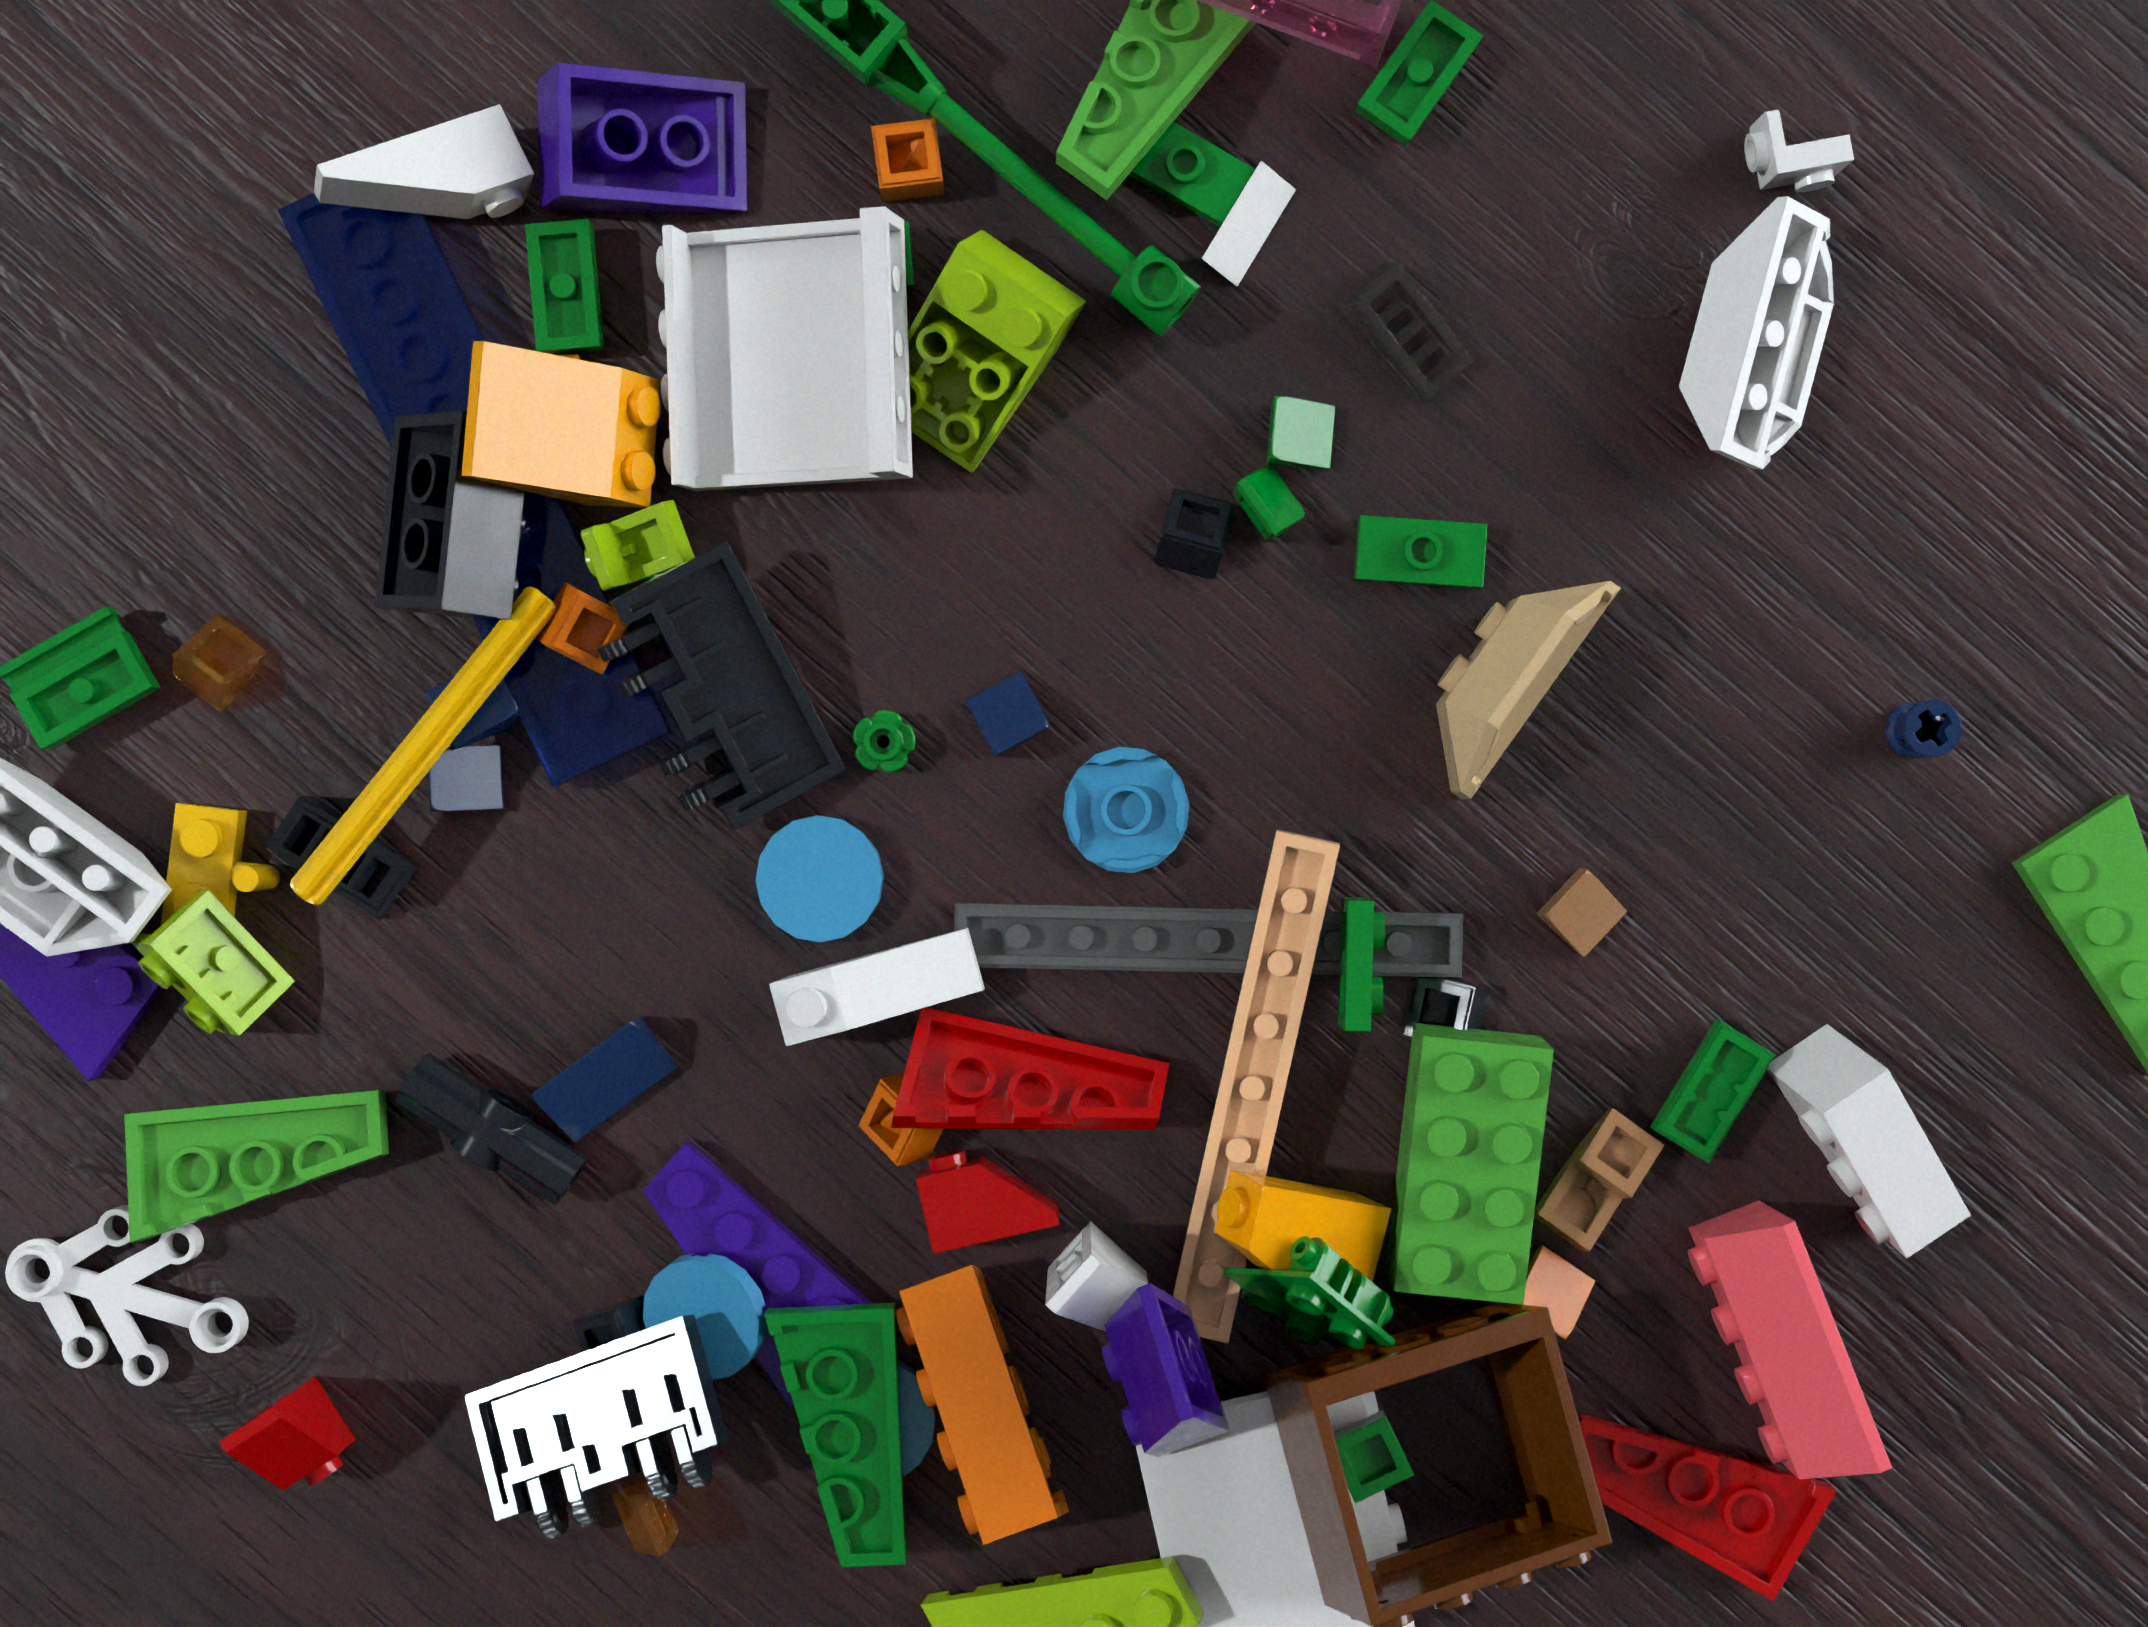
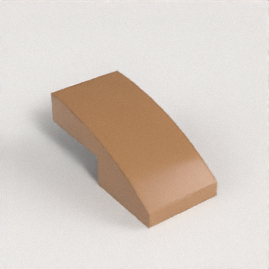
[1534,1108,1664,1252]

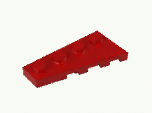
[891,1007,1170,1130]
[1577,1413,1837,1601]

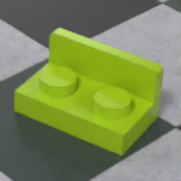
[132,889,295,1036]

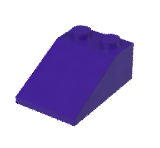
[537,62,747,214]
[1102,1283,1230,1457]

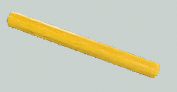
[290,586,557,906]

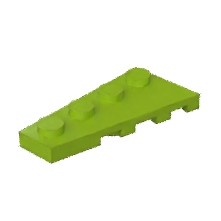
[921,1556,1204,1627]

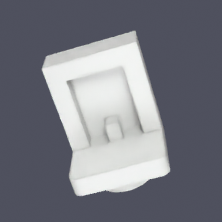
[1744,110,1854,192]

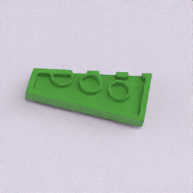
[1056,0,1264,200]
[2012,794,2148,1073]
[124,1090,389,1243]

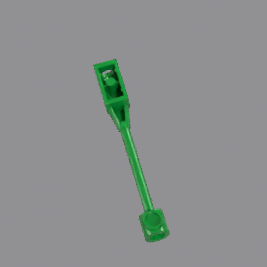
[769,0,1201,337]

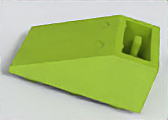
[908,229,1087,473]

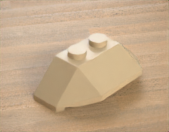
[1436,581,1621,799]

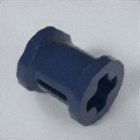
[1884,699,1962,758]

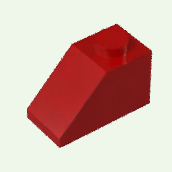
[916,1149,1060,1254]
[219,1376,356,1491]

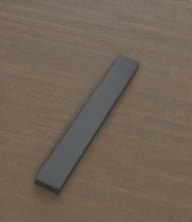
[954,903,1463,978]

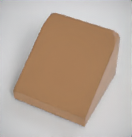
[1536,868,1627,957]

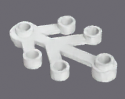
[5,1205,249,1387]

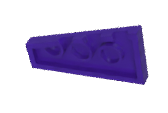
[0,923,164,1081]
[643,1140,873,1407]

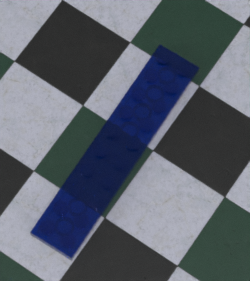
[278,193,672,787]

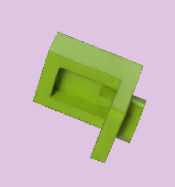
[581,500,695,591]

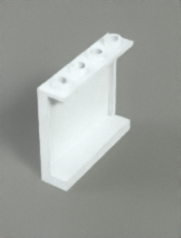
[656,206,913,491]
[1136,1391,1415,1627]

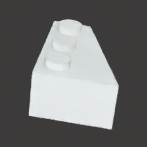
[1767,1024,1971,1258]

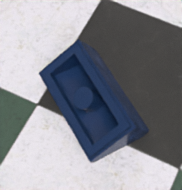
[531,1016,678,1142]

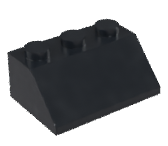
[375,411,525,620]

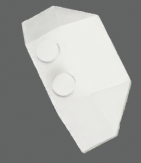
[1679,196,1834,469]
[0,758,172,957]

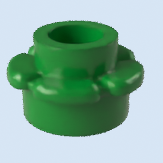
[853,710,916,773]

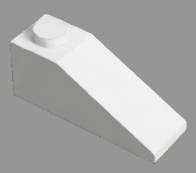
[314,104,534,219]
[769,928,985,1046]
[1045,1221,1148,1331]

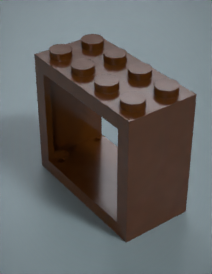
[1263,1302,1613,1627]

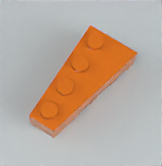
[896,1265,1070,1545]

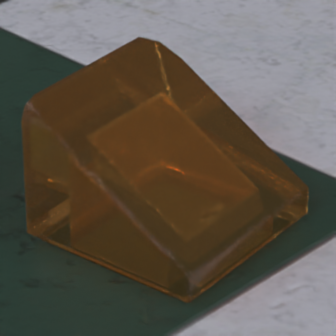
[173,614,268,712]
[612,1479,679,1556]

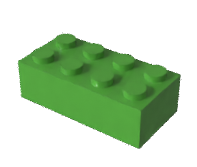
[1385,1023,1554,1305]

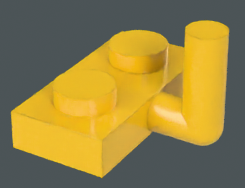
[161,803,280,925]

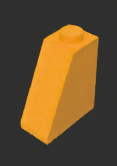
[1215,1170,1391,1282]

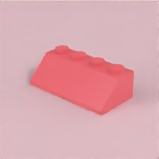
[1688,1200,1892,1480]

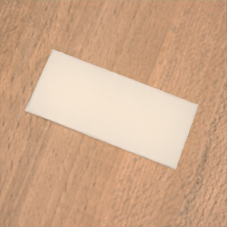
[1202,161,1296,286]

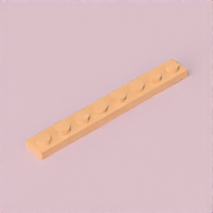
[1173,829,1340,1343]

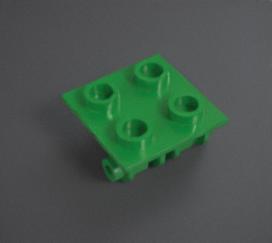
[1223,1236,1396,1349]

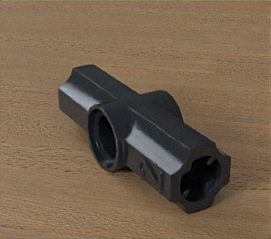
[395,1053,589,1205]

